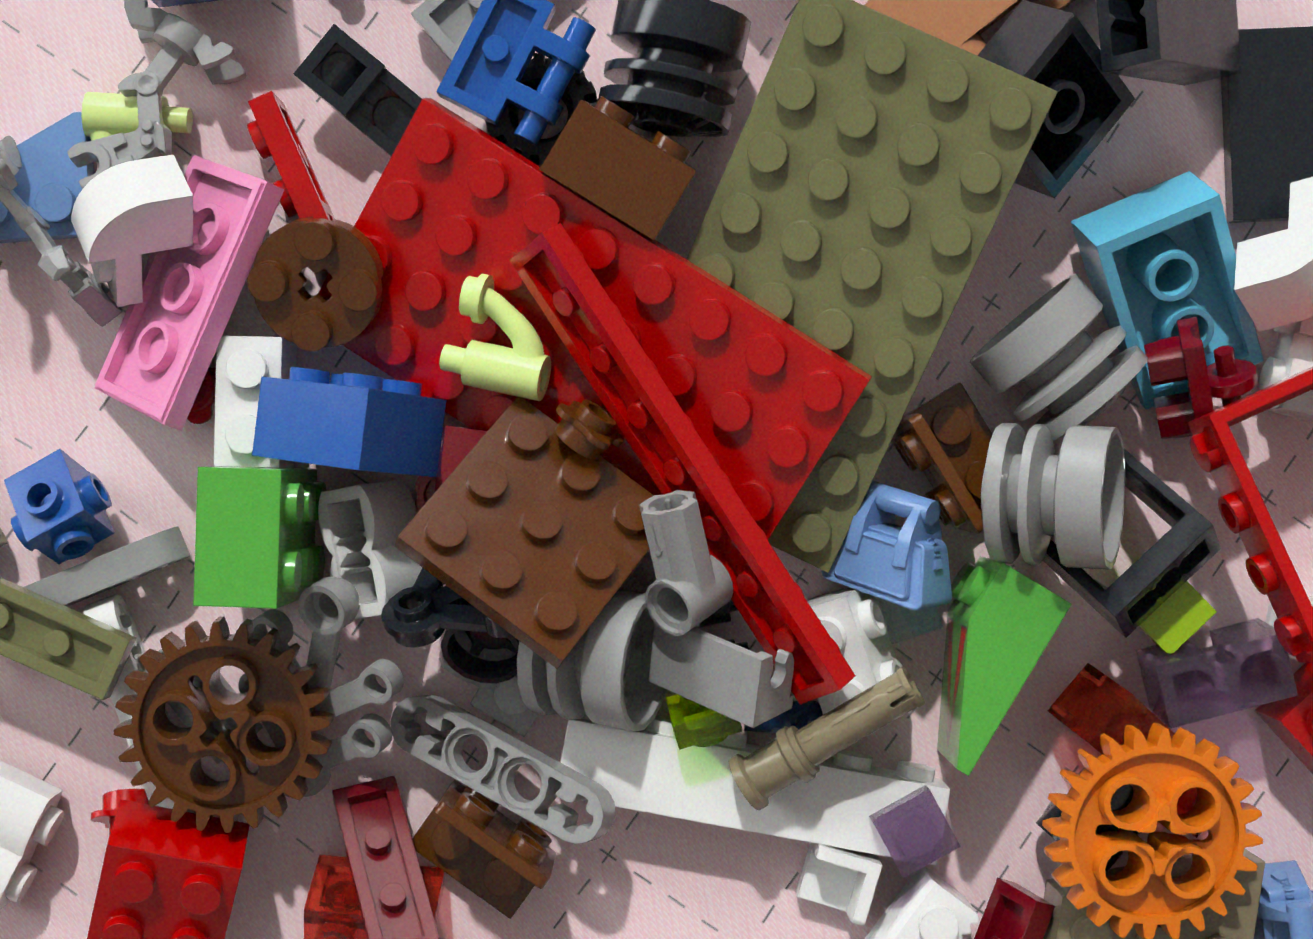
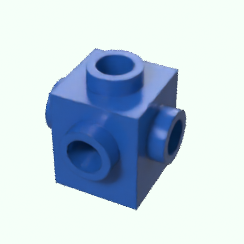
[4,449,115,564]

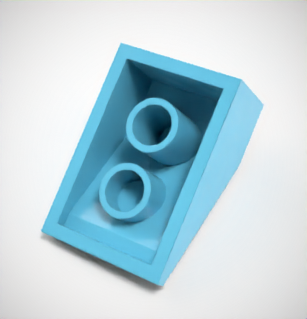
[1071,171,1264,410]

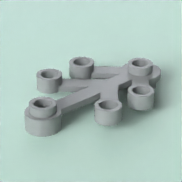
[238,576,404,797]

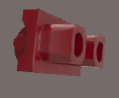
[1144,317,1258,439]

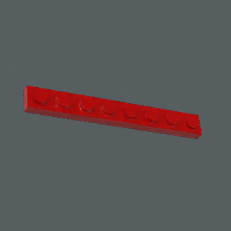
[509,223,856,704]

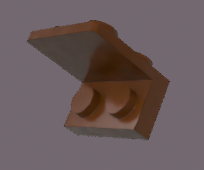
[892,382,993,534]
[412,779,556,919]

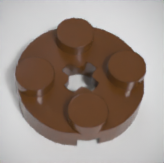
[247,217,384,352]

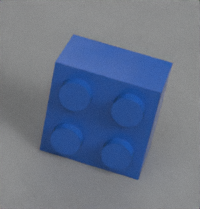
[252,367,446,477]

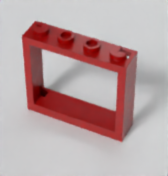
[1187,366,1313,663]

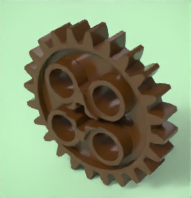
[114,617,334,833]

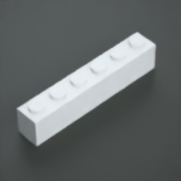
[560,714,951,866]

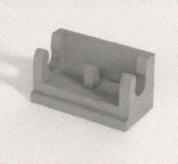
[648,623,794,728]

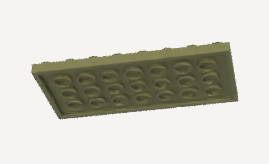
[687,0,1058,573]

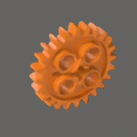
[1042,723,1263,939]

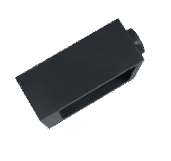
[1043,449,1221,638]

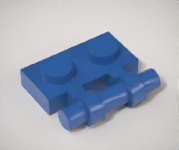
[436,0,596,146]

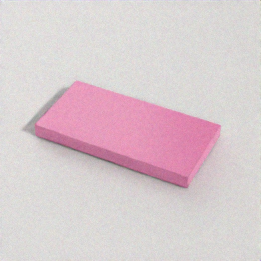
[95,155,284,431]

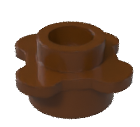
[555,400,624,460]

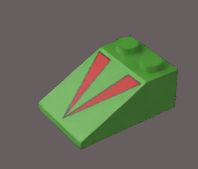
[937,556,1072,776]

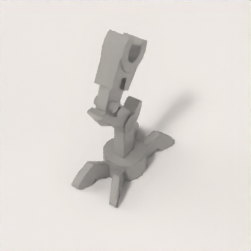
[67,0,246,189]
[0,135,123,327]

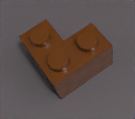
[539,96,696,240]

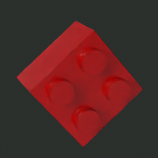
[87,799,250,939]

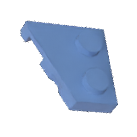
[0,112,94,243]

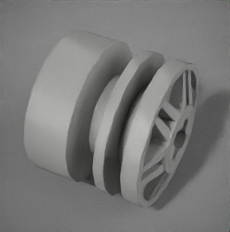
[970,273,1148,441]
[981,423,1125,570]
[517,589,667,731]

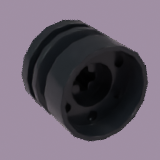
[598,0,751,137]

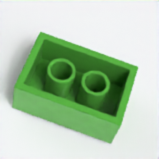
[193,466,327,609]

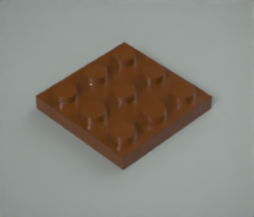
[395,396,654,669]

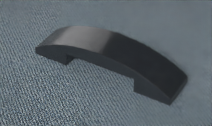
[293,24,422,156]

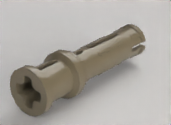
[728,667,925,811]

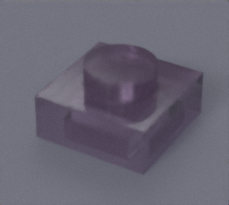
[869,785,961,878]

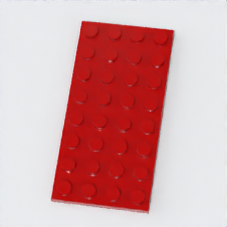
[318,98,872,539]

